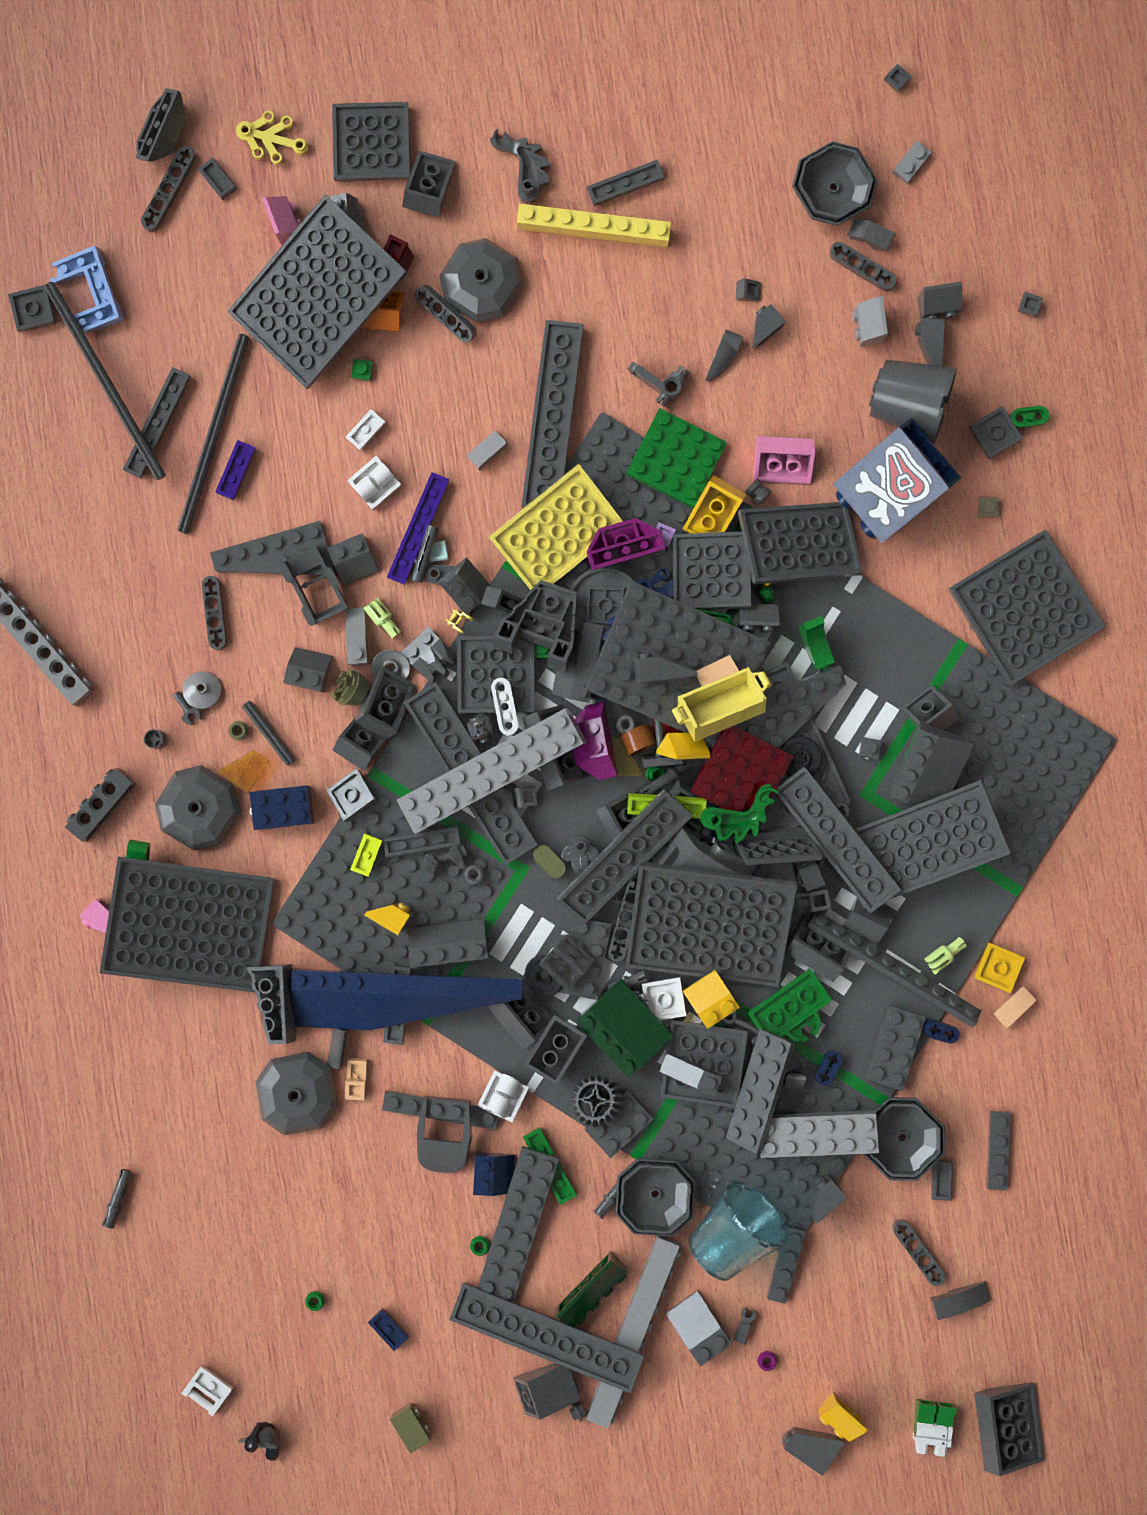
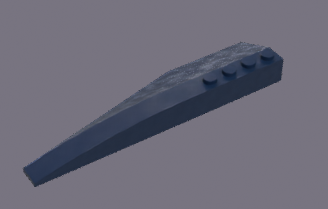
[291,969,524,1030]

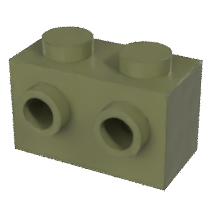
[390,1402,432,1454]

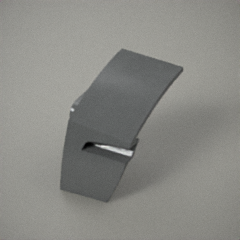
[651,826,762,876]

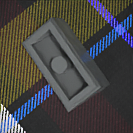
[327,1028,348,1070]

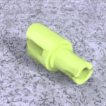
[363,597,402,639]
[924,937,967,975]

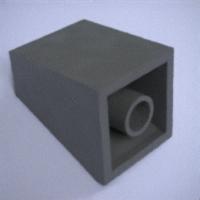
[513,1363,580,1420]

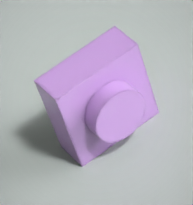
[656,522,676,548]

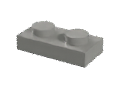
[892,141,932,184]

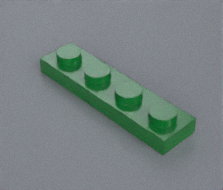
[523,1127,577,1205]

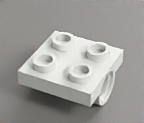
[347,456,402,510]
[477,1070,529,1123]

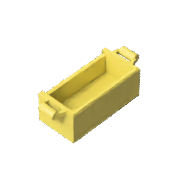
[672,667,772,742]

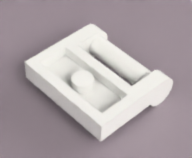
[181,1364,233,1416]

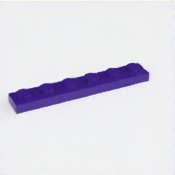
[387,472,450,585]

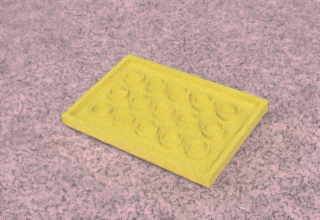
[489,464,623,590]

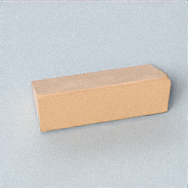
[697,655,739,687]

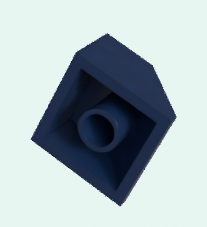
[473,1152,515,1196]

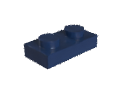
[368,1308,409,1351]

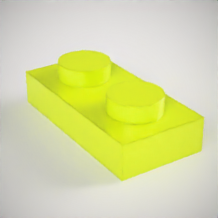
[350,834,383,877]

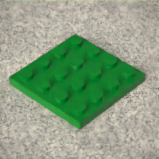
[625,408,727,509]

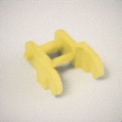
[446,609,473,635]

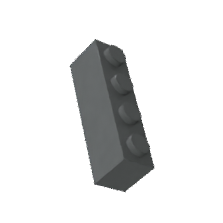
[247,964,296,1044]

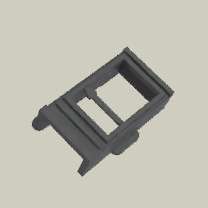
[279,546,349,626]

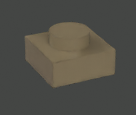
[978,497,999,518]

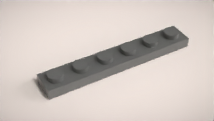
[123,367,191,479]
[382,1090,498,1130]

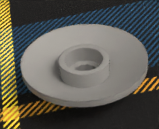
[371,650,410,679]
[183,672,221,709]

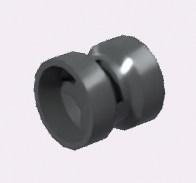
[745,478,771,505]
[144,729,167,749]

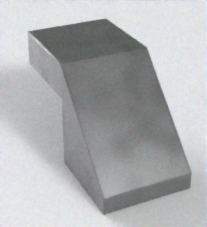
[847,218,896,252]

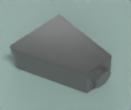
[782,1427,845,1476]

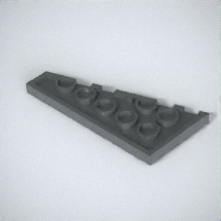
[210,521,336,576]

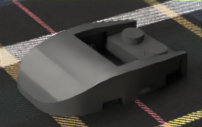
[416,1096,473,1173]

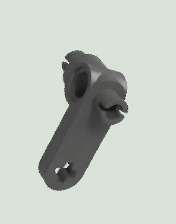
[627,362,690,407]

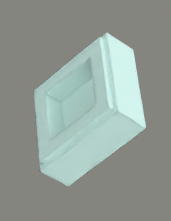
[429,540,449,563]

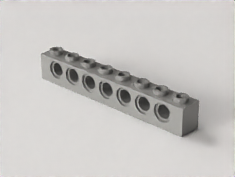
[0,578,94,706]

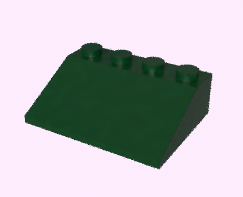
[576,978,674,1078]

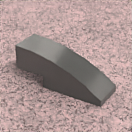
[931,1281,990,1320]

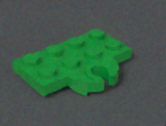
[747,968,832,1042]

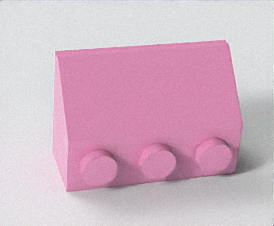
[753,436,815,484]

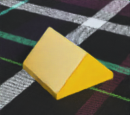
[657,733,710,760]

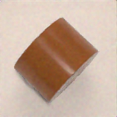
[620,724,656,756]

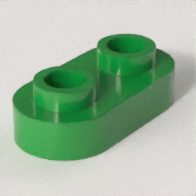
[1010,406,1049,429]

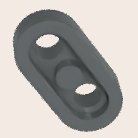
[425,564,455,585]

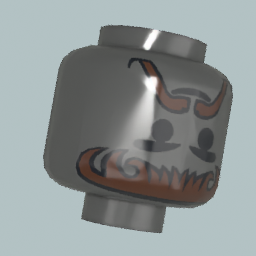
[467,713,495,743]

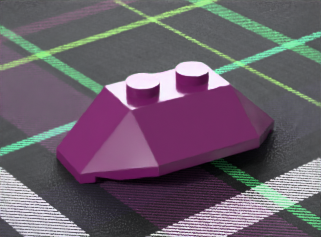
[586,518,666,570]
[573,701,618,781]

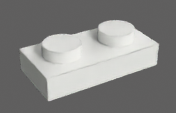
[346,409,386,451]

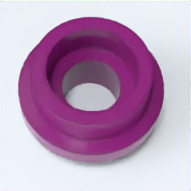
[757,1351,777,1371]

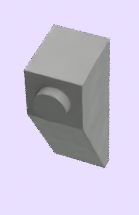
[345,607,369,666]

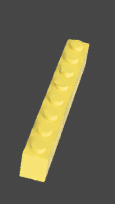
[517,204,671,248]

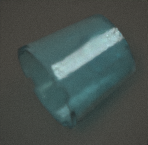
[689,1181,787,1281]

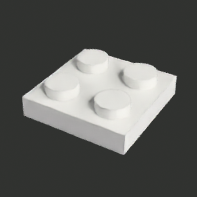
[642,977,686,1020]

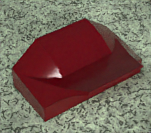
[383,234,414,272]

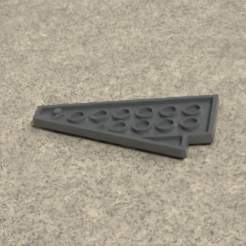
[704,665,846,752]

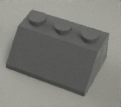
[785,914,851,982]
[487,976,553,1050]
[524,1015,588,1086]

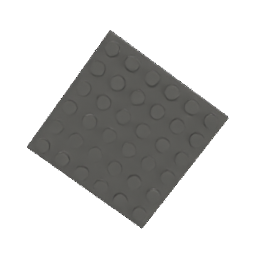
[948,529,1106,686]

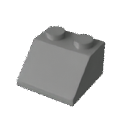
[852,296,888,346]

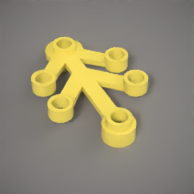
[236,111,309,165]

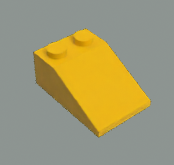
[683,475,747,533]

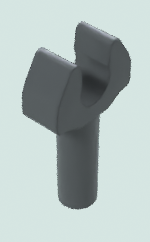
[173,691,201,725]

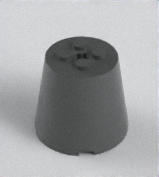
[869,360,957,444]

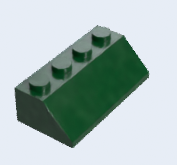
[556,1251,627,1326]

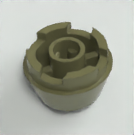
[332,669,369,706]

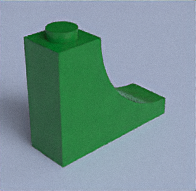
[797,616,835,672]

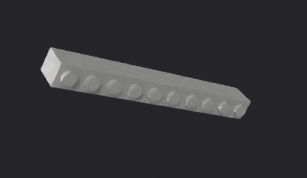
[586,1236,681,1429]

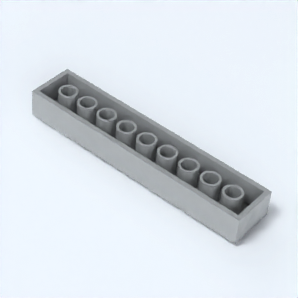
[397,708,587,834]

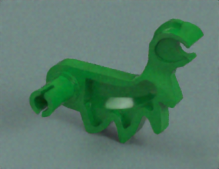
[700,784,778,844]

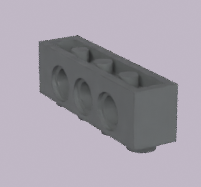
[65,768,136,842]

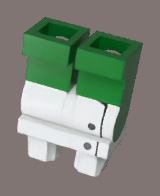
[913,1399,957,1457]

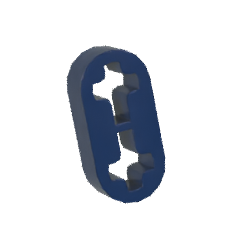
[923,1019,959,1044]
[815,1050,842,1086]

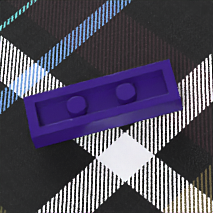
[215,440,256,501]

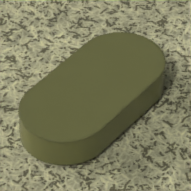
[533,845,566,878]

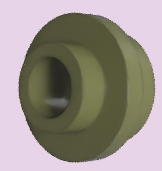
[229,721,248,740]

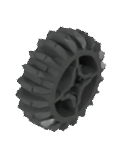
[570,1075,623,1128]

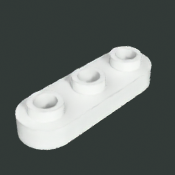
[491,678,518,735]

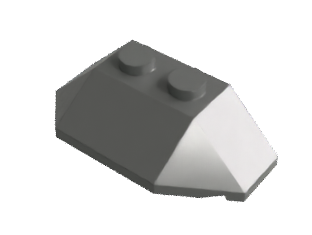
[136,88,186,162]

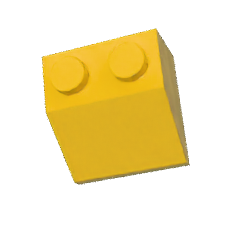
[365,903,413,935]
[683,970,740,1029]
[818,1393,867,1442]

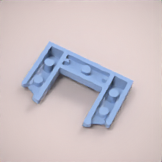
[50,246,125,334]

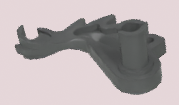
[490,129,551,204]

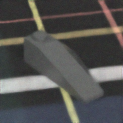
[552,622,603,703]

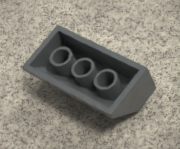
[522,704,589,790]
[408,919,489,968]

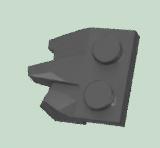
[401,626,455,683]

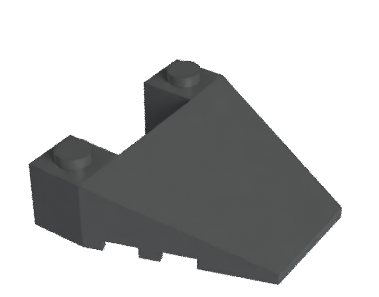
[493,580,577,673]

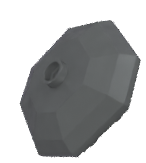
[792,141,878,226]
[439,238,524,323]
[155,765,241,851]
[255,1052,338,1135]
[864,1097,945,1181]
[615,1158,695,1237]

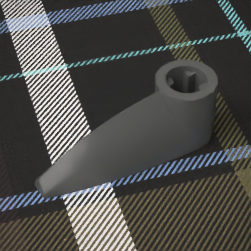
[705,329,743,382]

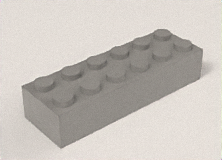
[760,1110,879,1158]

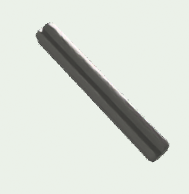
[242,701,295,765]

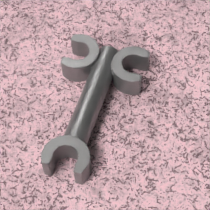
[722,1011,759,1044]

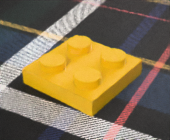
[973,942,1025,993]

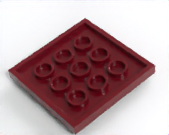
[691,726,794,823]

